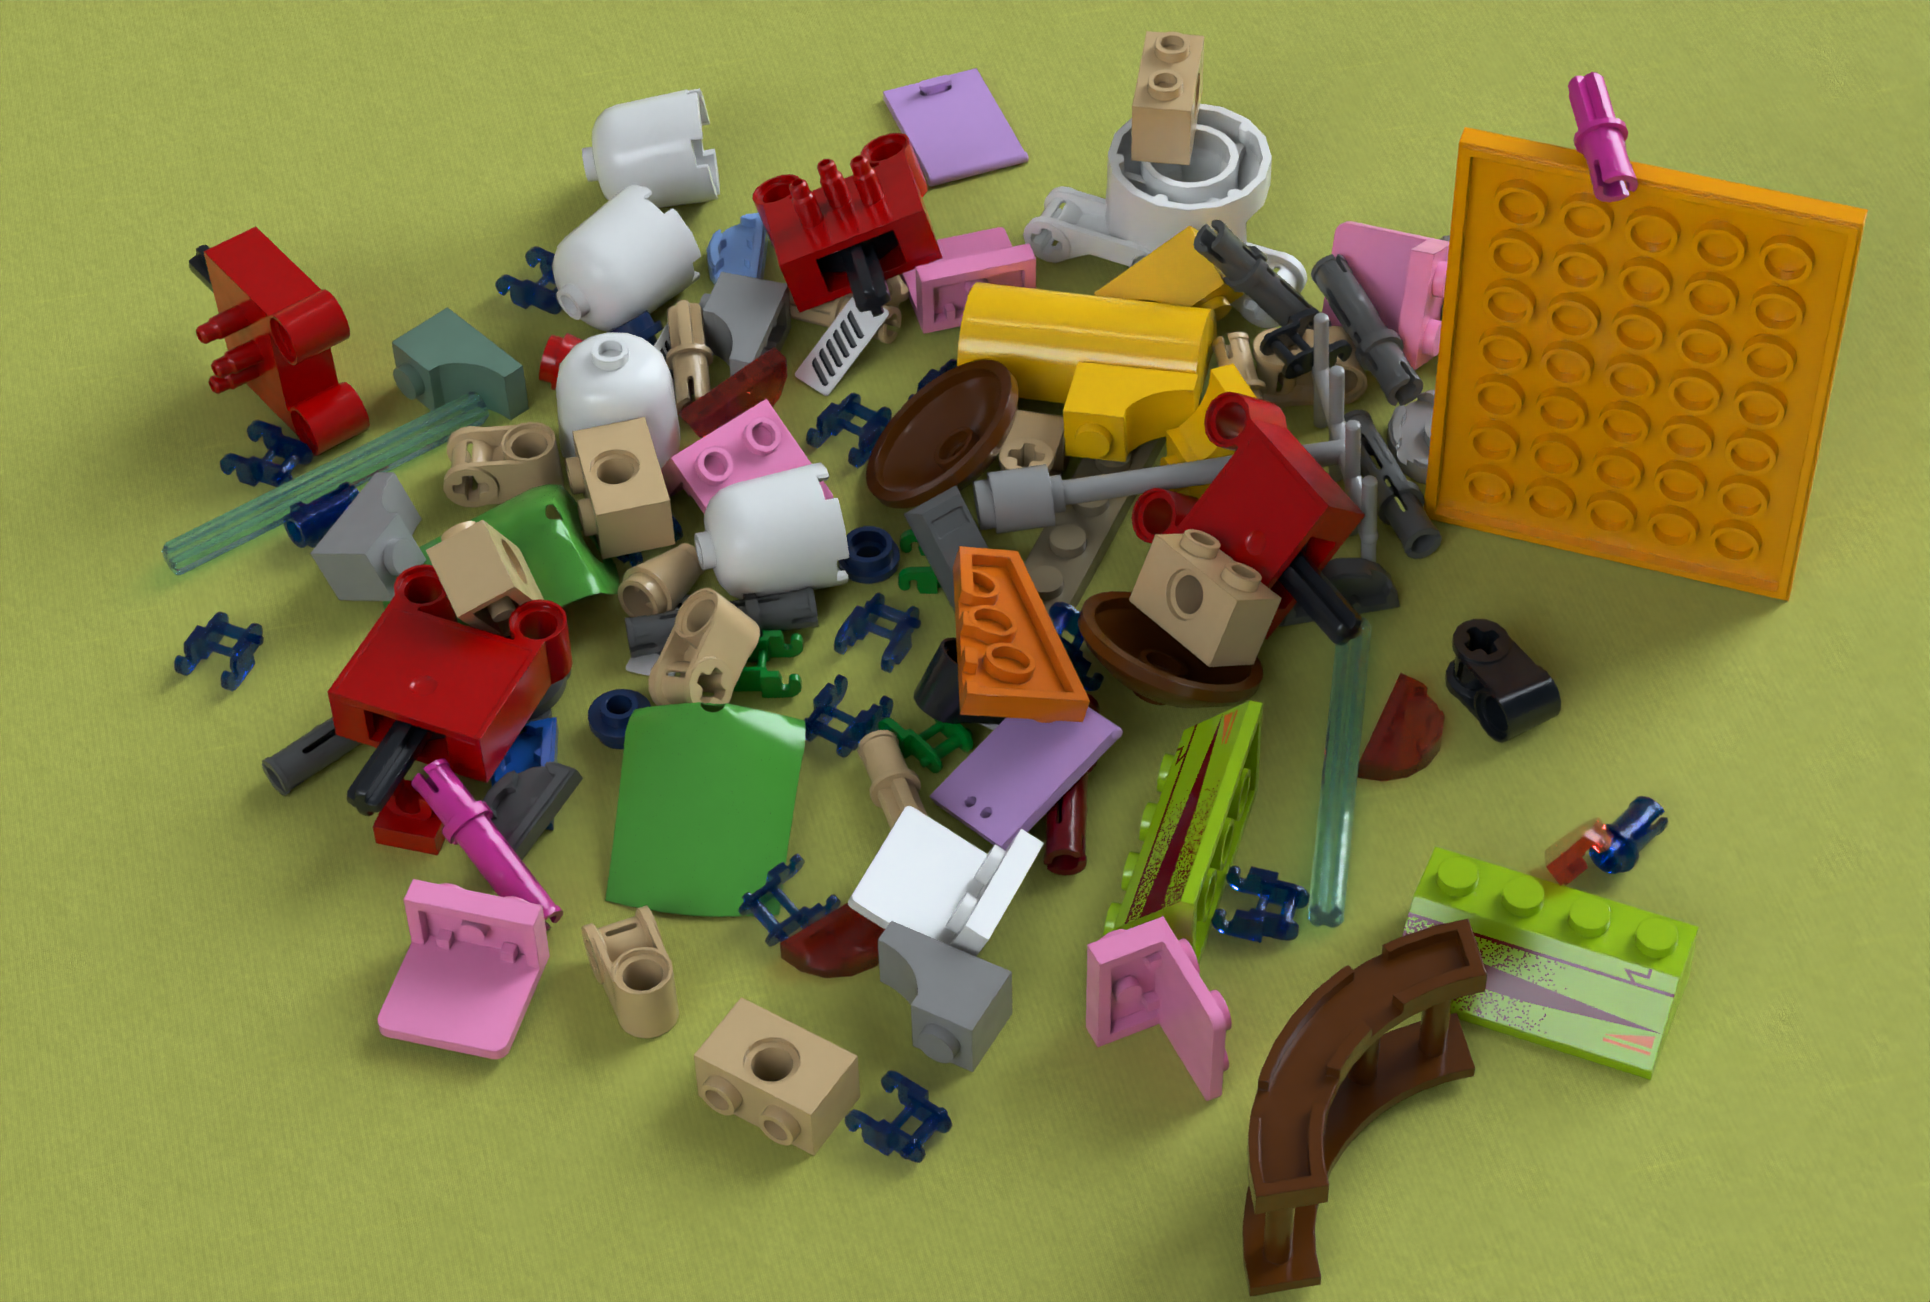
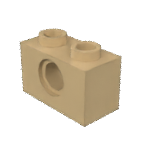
[1131,31,1204,166]
[565,417,675,559]
[426,519,544,638]
[1129,529,1282,667]
[694,997,860,1156]

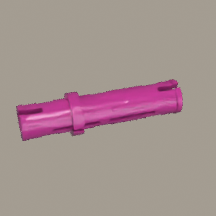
[411,758,563,931]

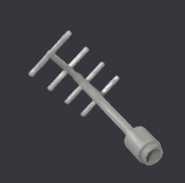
[973,313,1379,563]

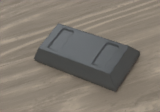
[904,485,988,612]

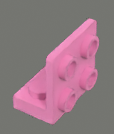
[900,227,1036,334]
[661,399,834,515]

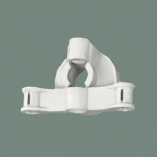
[1023,104,1307,329]

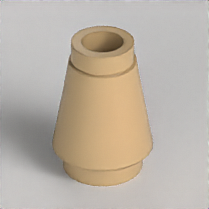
[618,543,705,618]

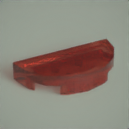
[678,347,788,438]
[1357,673,1445,781]
[1544,817,1614,886]
[780,903,885,978]

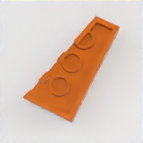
[953,546,1090,723]

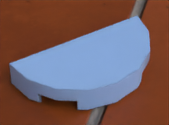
[706,213,768,285]

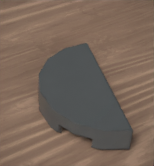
[1278,558,1400,627]
[482,762,583,860]

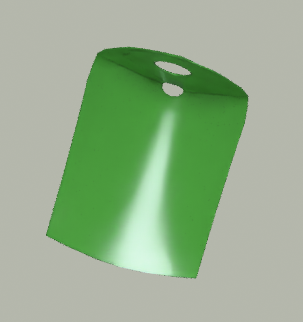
[383,484,620,627]
[605,702,806,917]

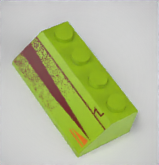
[1103,700,1263,964]
[1402,846,1699,1080]

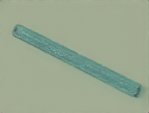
[162,391,489,575]
[1307,617,1372,928]

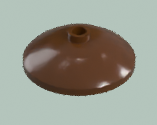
[866,359,1019,509]
[1078,591,1264,708]

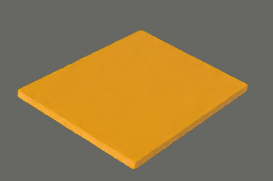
[1424,127,1868,601]

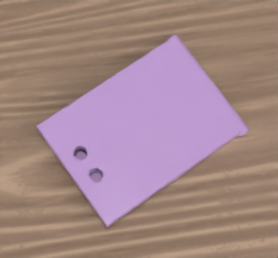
[883,68,1029,187]
[930,707,1123,850]

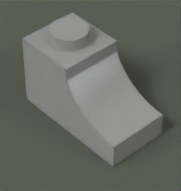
[699,272,791,406]
[310,472,426,601]
[878,921,1012,1072]

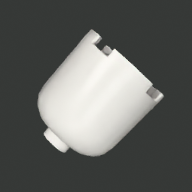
[582,88,720,208]
[552,184,701,332]
[556,332,681,468]
[694,462,849,599]

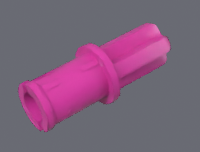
[1568,72,1638,202]

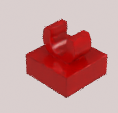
[373,778,445,856]

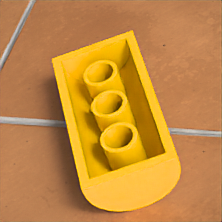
[957,282,1217,403]

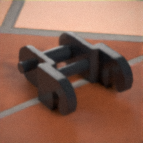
[1260,308,1352,379]

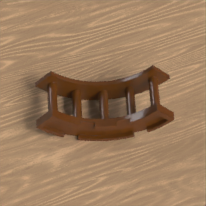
[1242,919,1487,1296]

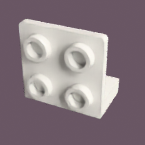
[848,806,1044,956]

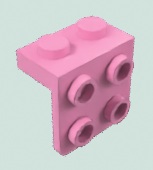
[1322,221,1449,370]
[377,879,550,1059]
[1086,916,1232,1101]

